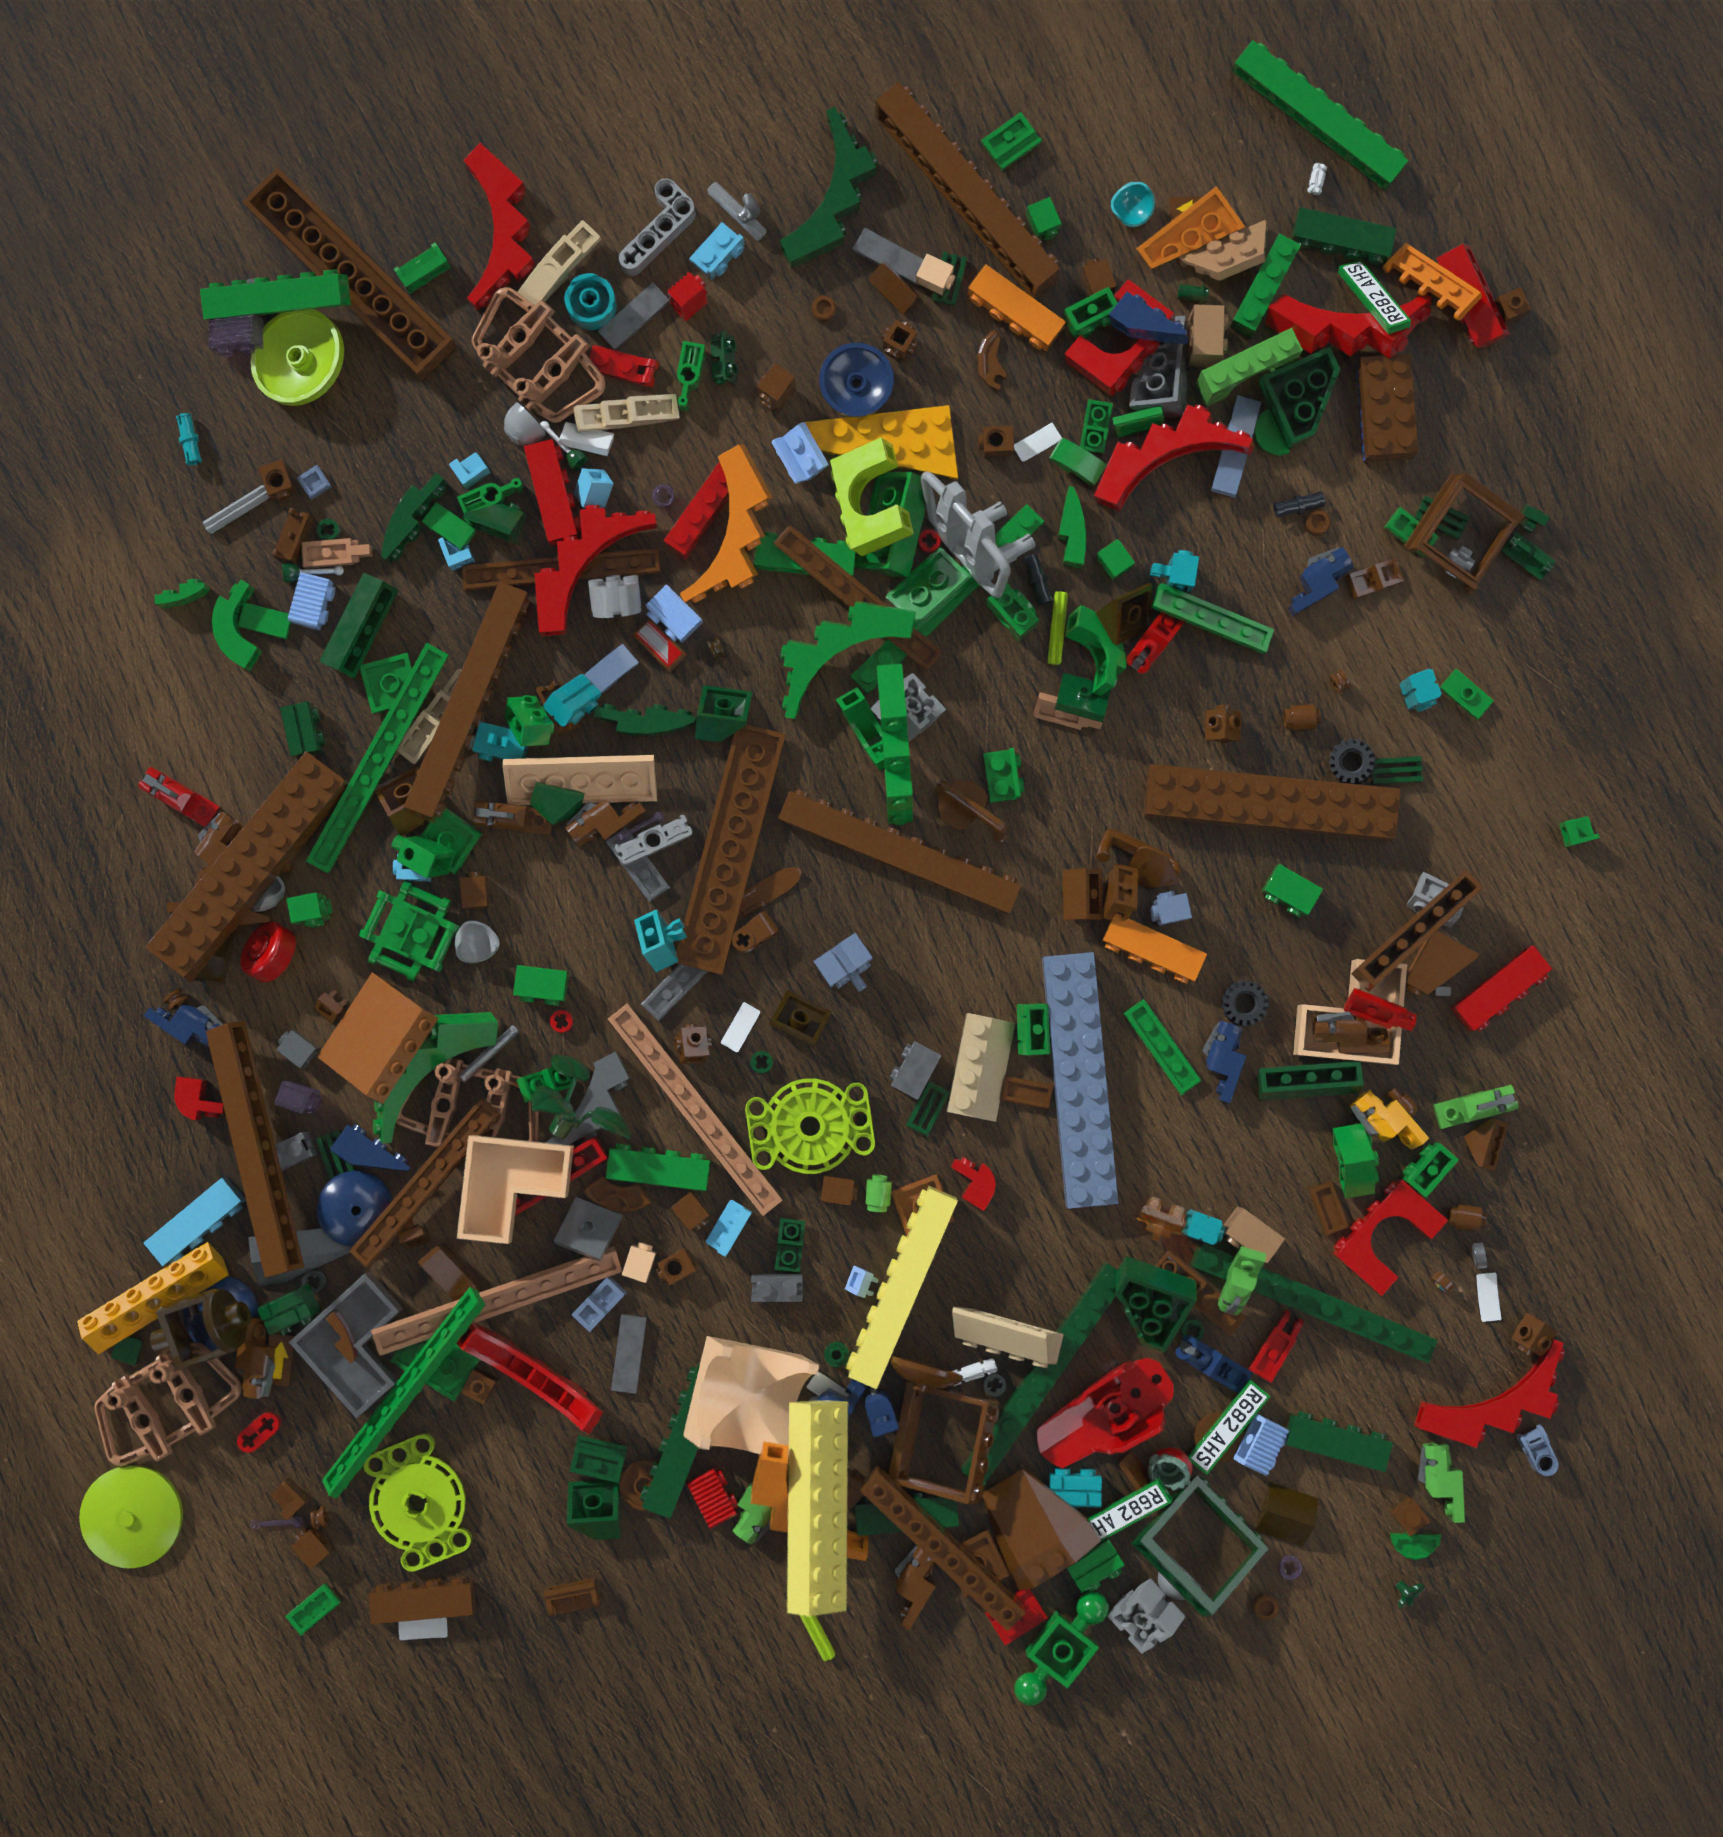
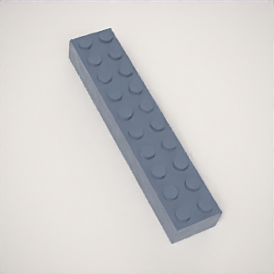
[1042,952,1118,1208]

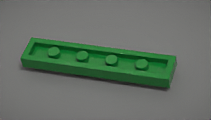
[1151,583,1274,654]

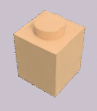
[916,254,956,295]
[622,1242,657,1283]

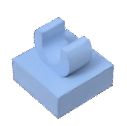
[845,1266,879,1298]

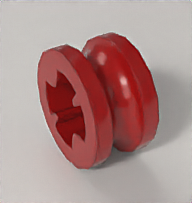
[918,529,941,554]
[550,1010,574,1033]

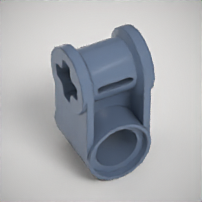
[1516,1424,1559,1476]

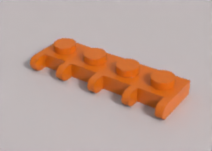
[1383,243,1482,321]

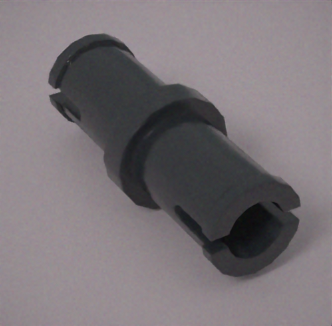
[1273,491,1326,519]
[1023,554,1053,606]

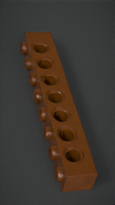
[860,1465,1025,1631]

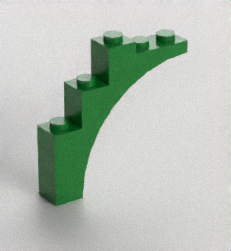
[780,601,916,719]
[877,664,913,825]
[373,1012,498,1143]

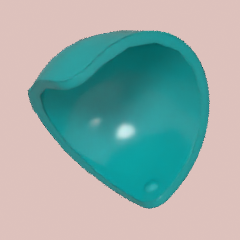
[1111,182,1155,227]

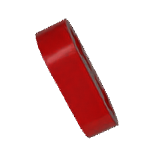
[237,1412,281,1453]

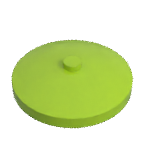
[251,309,344,406]
[80,1465,183,1568]

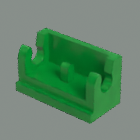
[394,242,451,294]

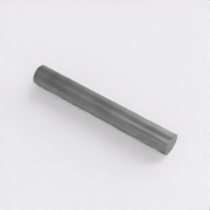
[458,1025,519,1083]

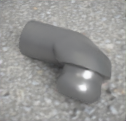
[737,193,760,224]

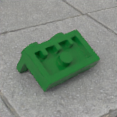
[983,748,1025,803]

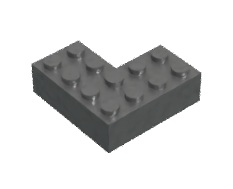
[289,1272,403,1418]

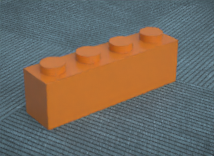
[967,264,1066,352]
[1101,913,1207,984]

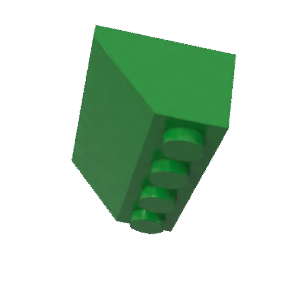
[854,472,926,577]

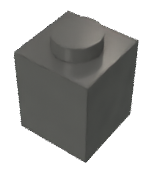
[277,1030,320,1068]

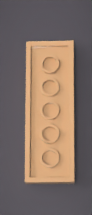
[503,755,657,805]

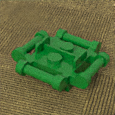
[358,880,461,982]

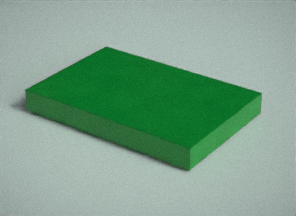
[885,547,973,630]
[390,1339,481,1401]

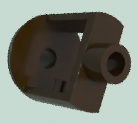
[150,1289,251,1370]

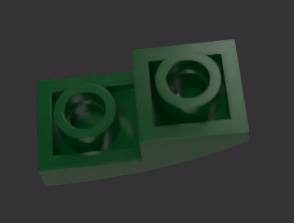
[775,1218,805,1274]

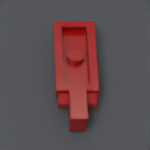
[1344,988,1417,1031]

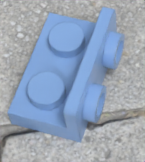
[772,422,829,484]

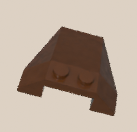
[983,1468,1102,1590]

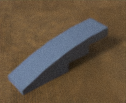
[1211,395,1261,498]

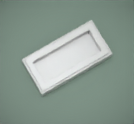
[559,422,614,456]

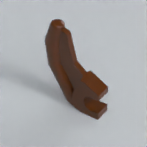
[977,330,1007,392]

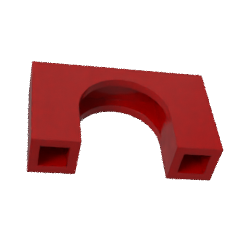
[1065,279,1175,397]
[1332,1179,1448,1296]

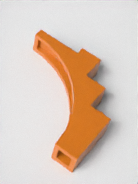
[680,444,773,604]
[750,1441,869,1561]

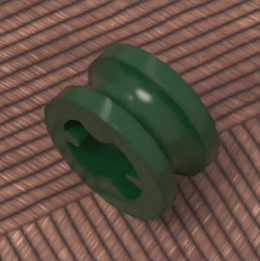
[317,518,341,540]
[750,1051,773,1073]
[1181,1318,1204,1340]

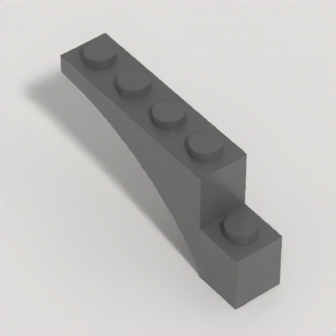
[546,1052,631,1148]

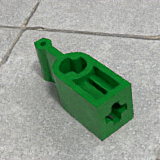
[677,341,706,412]
[457,478,525,514]

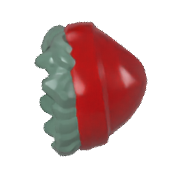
[1148,1447,1193,1491]

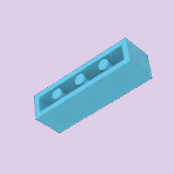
[144,1177,246,1266]

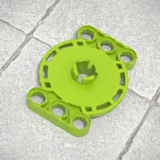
[745,1079,875,1174]
[364,1433,472,1572]

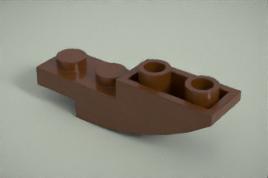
[1156,1251,1247,1337]

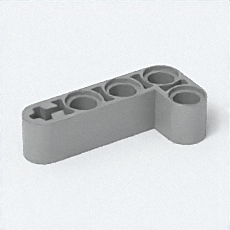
[619,178,696,276]

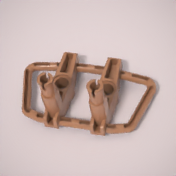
[472,287,605,423]
[396,1058,539,1148]
[94,1342,241,1466]

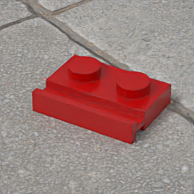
[985,1589,1048,1646]

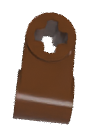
[732,910,780,954]

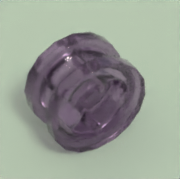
[652,484,674,508]
[1278,1555,1302,1580]

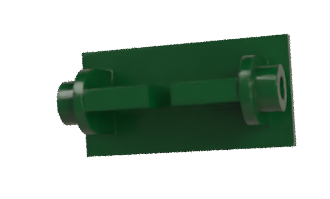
[710,331,738,385]
[1501,531,1556,581]

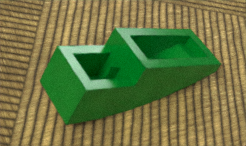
[1058,486,1086,569]

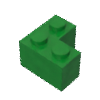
[1333,1123,1379,1199]

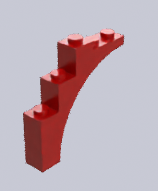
[463,143,535,311]
[1266,294,1432,359]
[1094,405,1255,512]
[534,505,657,636]
[456,1322,603,1434]
[1414,1339,1565,1448]

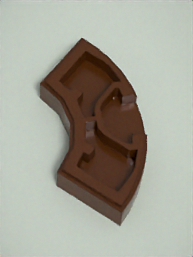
[582,1175,652,1212]

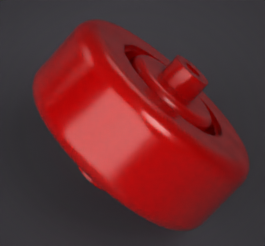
[240,921,296,983]

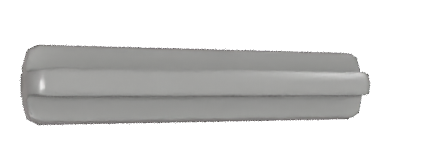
[707,182,766,241]
[203,485,270,534]

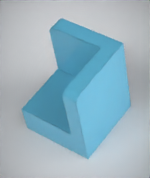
[449,453,491,490]
[574,469,614,508]
[438,538,475,571]

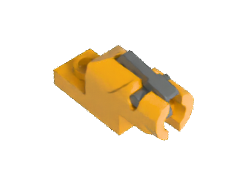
[1349,1089,1429,1150]

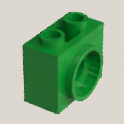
[986,583,1039,642]

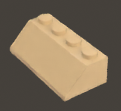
[947,1013,1015,1122]
[952,1307,1064,1368]

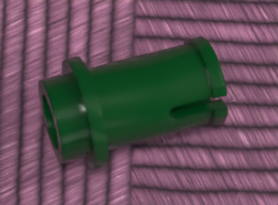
[1177,283,1209,305]

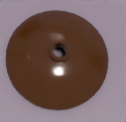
[889,1355,964,1392]

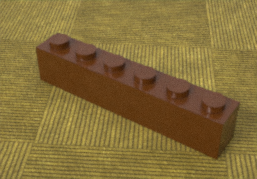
[1352,869,1484,992]

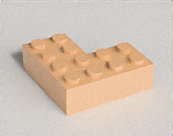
[1293,959,1407,1065]
[457,1135,574,1244]

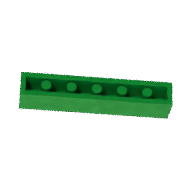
[200,270,351,320]

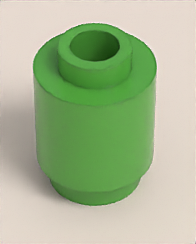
[865,1175,892,1212]

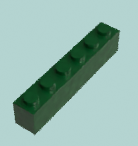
[639,1362,700,1519]

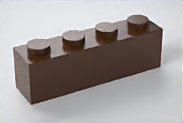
[369,1577,476,1624]

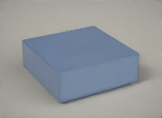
[297,465,332,500]

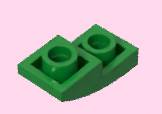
[1080,399,1113,453]
[1049,438,1106,486]
[155,579,210,609]
[517,1067,572,1103]

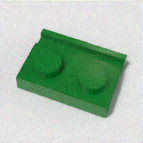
[981,112,1042,171]

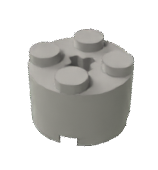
[588,575,641,618]

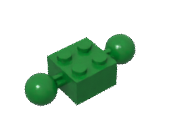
[1014,1591,1109,1706]

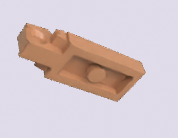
[301,538,373,569]
[1033,692,1103,730]

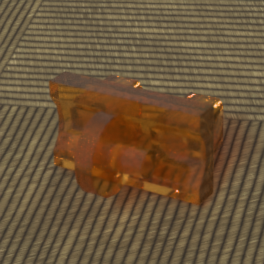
[1137,1196,1187,1241]

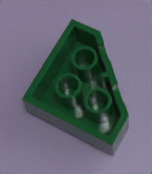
[1258,347,1340,450]
[1115,1256,1197,1353]

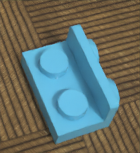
[689,222,744,280]
[706,1200,752,1257]

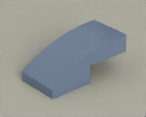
[585,644,639,694]
[572,1276,627,1332]

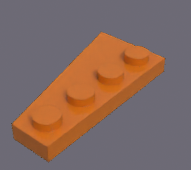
[1136,187,1245,269]

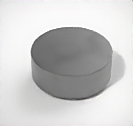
[1472,1243,1487,1269]

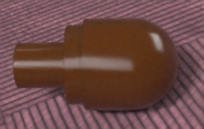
[1387,1087,1418,1118]

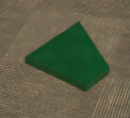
[530,782,585,825]

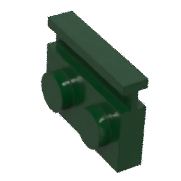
[569,1435,628,1483]

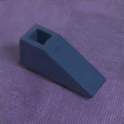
[1109,292,1188,344]
[330,1124,410,1172]

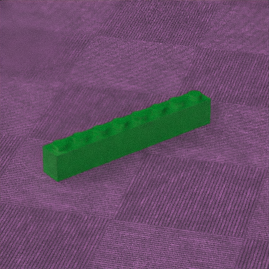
[1231,40,1408,191]

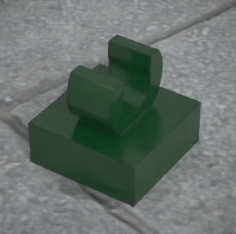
[1521,503,1550,533]

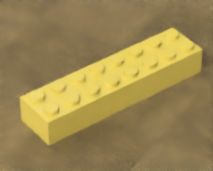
[846,1186,958,1389]
[787,1400,848,1616]

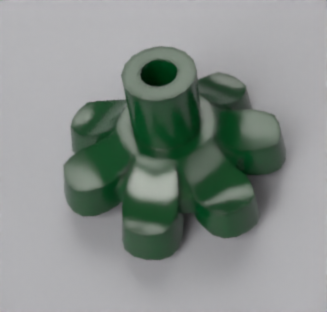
[1395,1580,1425,1609]

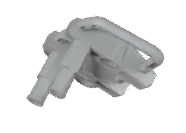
[921,472,1035,598]

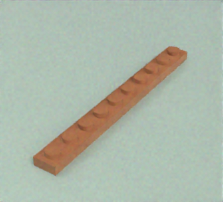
[608,1003,782,1216]
[371,1246,622,1356]

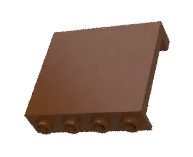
[317,972,439,1104]

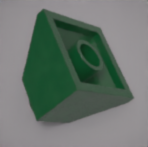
[463,503,527,544]
[695,685,752,742]
[567,1480,621,1540]

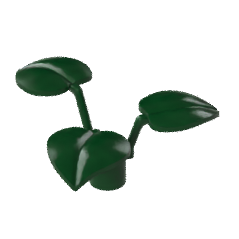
[532,1054,631,1140]

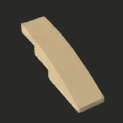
[574,394,680,432]
[397,669,461,765]

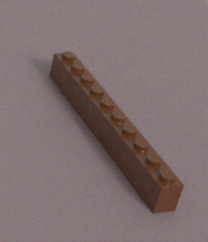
[404,582,531,823]
[778,789,1021,915]
[206,1021,304,1278]

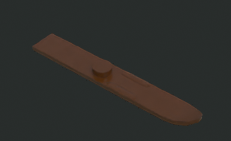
[673,867,802,951]

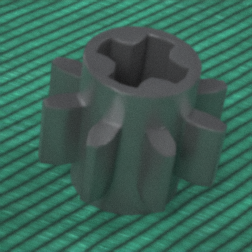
[1446,546,1475,578]

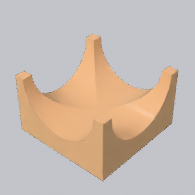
[683,1336,819,1465]

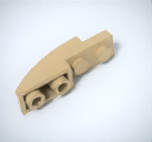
[518,220,601,305]

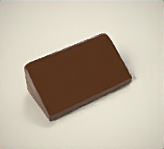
[868,261,920,315]
[1117,1450,1151,1490]

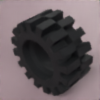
[1329,738,1376,784]
[1221,981,1269,1026]

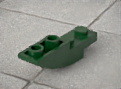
[382,472,447,564]
[594,704,696,737]

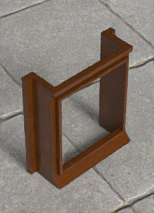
[1403,472,1525,595]

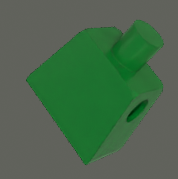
[392,835,457,878]

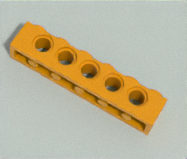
[77,1242,228,1354]

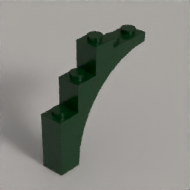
[780,106,878,269]

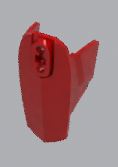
[1037,1357,1174,1468]

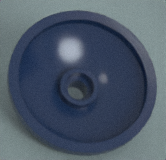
[819,343,894,417]
[317,1171,393,1246]
[183,1276,260,1351]

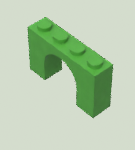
[1195,328,1303,408]

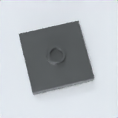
[554,1197,622,1262]

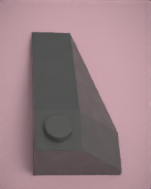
[1130,315,1188,419]
[249,1228,353,1286]

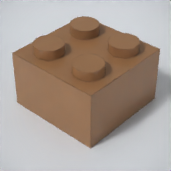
[1187,305,1228,368]
[1222,1206,1285,1263]

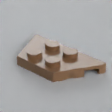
[1178,220,1268,281]

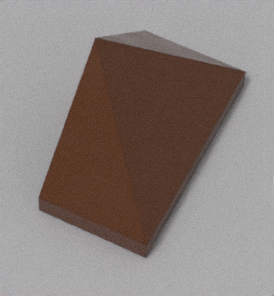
[1464,1118,1509,1172]

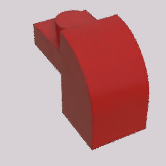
[174,1077,226,1120]
[951,1157,995,1211]

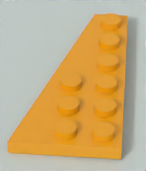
[803,405,958,480]

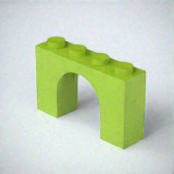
[830,437,914,556]

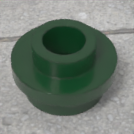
[824,1342,849,1367]

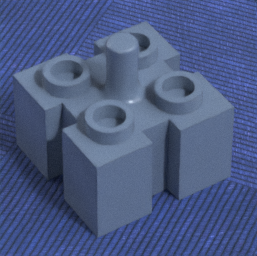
[814,933,872,992]

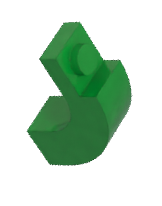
[212,580,263,672]
[1065,605,1126,696]
[836,687,884,771]

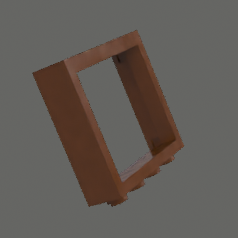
[888,1381,999,1504]

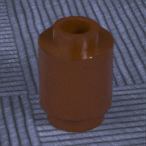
[1283,704,1321,731]
[1448,1204,1486,1232]

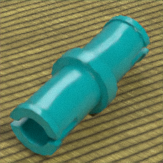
[176,413,202,466]

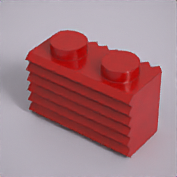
[668,273,708,322]
[687,1467,739,1529]

